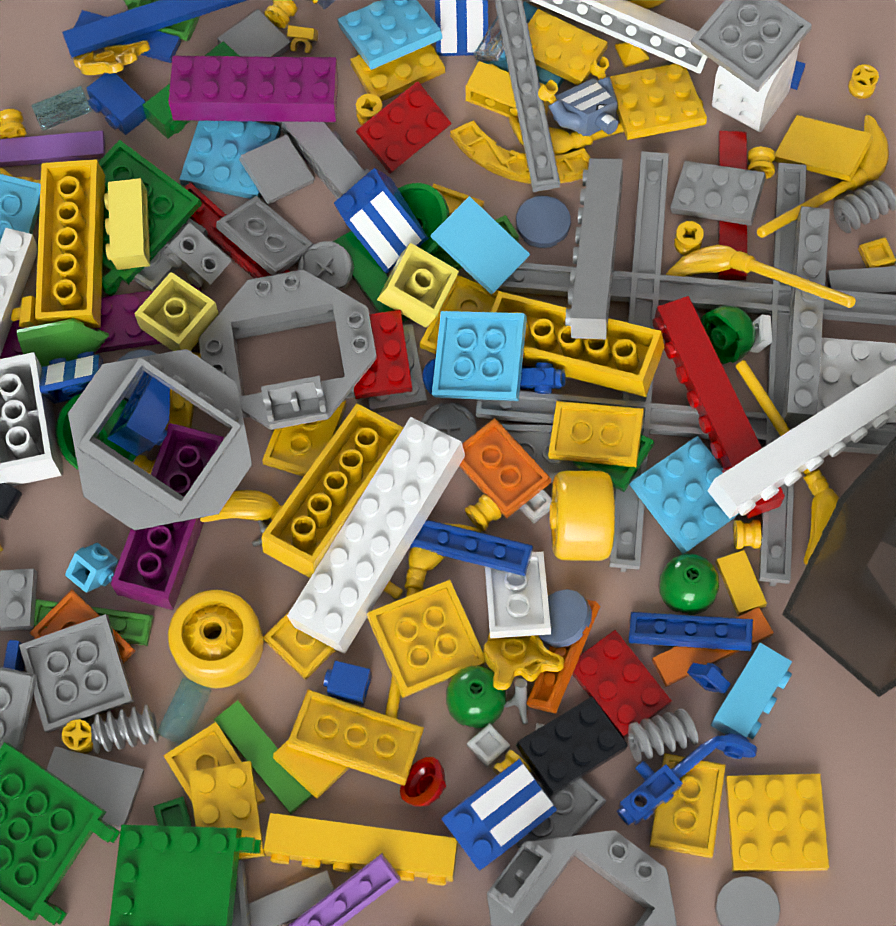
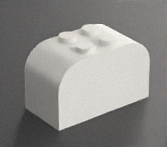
[712,43,800,132]
[0,352,63,487]

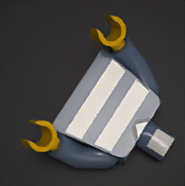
[538,56,618,136]

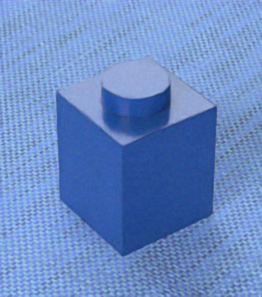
[323,661,372,706]

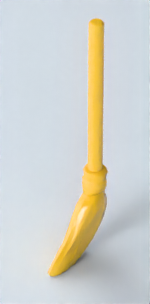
[509,99,703,155]
[757,115,889,238]
[666,245,856,308]
[736,360,843,564]
[200,490,403,599]
[385,523,481,718]

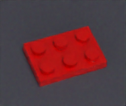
[355,81,452,174]
[354,310,413,399]
[572,630,672,739]

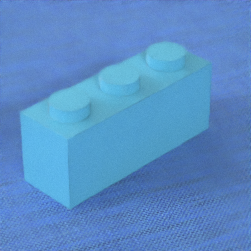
[710,643,792,740]

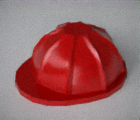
[400,757,446,807]

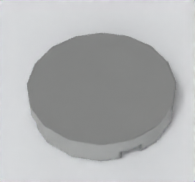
[298,241,354,291]
[421,402,477,443]
[715,876,780,926]

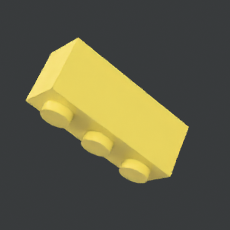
[104,178,150,270]

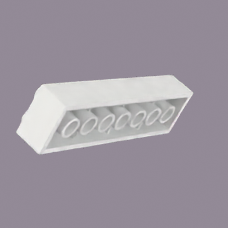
[287,417,465,654]

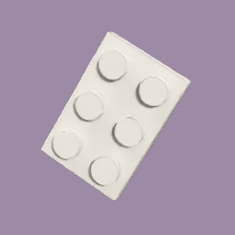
[485,552,551,638]

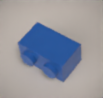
[86,73,146,136]

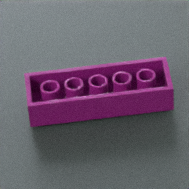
[168,56,338,122]
[111,423,225,610]

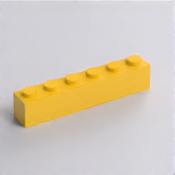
[263,813,458,885]

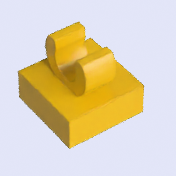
[287,25,318,53]
[11,296,40,328]

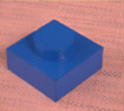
[687,663,731,694]

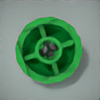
[700,306,756,364]
[659,554,719,615]
[446,666,506,729]

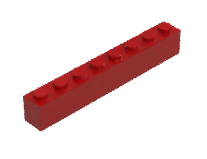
[652,296,785,518]

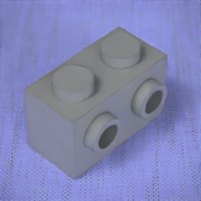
[163,223,232,290]

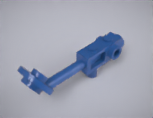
[423,358,566,394]
[617,733,757,826]

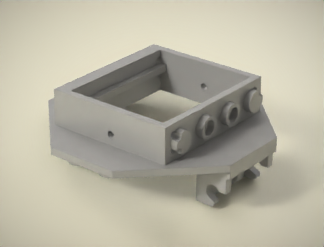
[199,270,377,430]
[68,349,252,531]
[487,830,677,926]

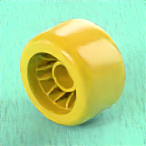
[549,471,615,561]
[168,590,263,688]

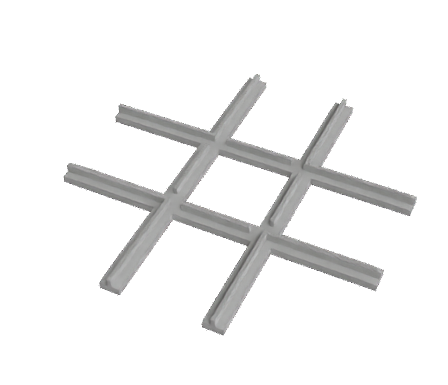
[476,151,896,587]

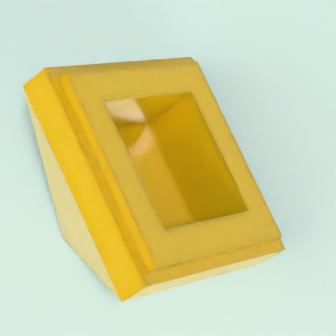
[615,42,649,68]

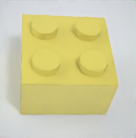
[377,243,459,328]
[134,272,219,351]

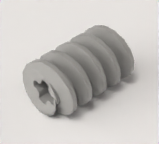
[833,180,896,233]
[91,705,159,754]
[628,708,698,762]

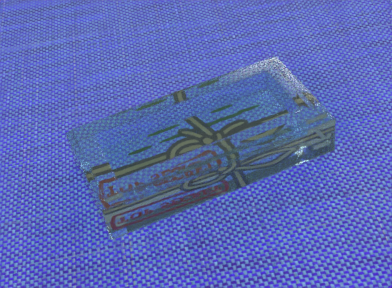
[31,86,92,131]

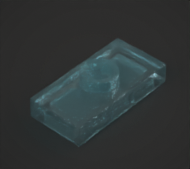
[157,678,212,744]

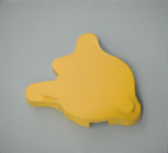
[73,41,150,75]
[483,633,564,690]

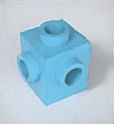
[65,542,119,593]

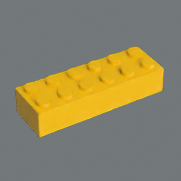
[35,159,105,329]
[491,291,665,397]
[261,403,404,578]

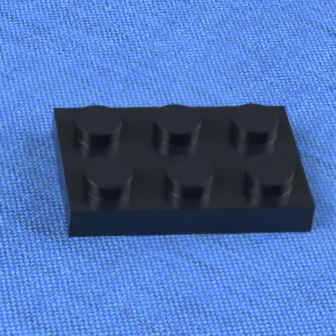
[516,697,628,796]

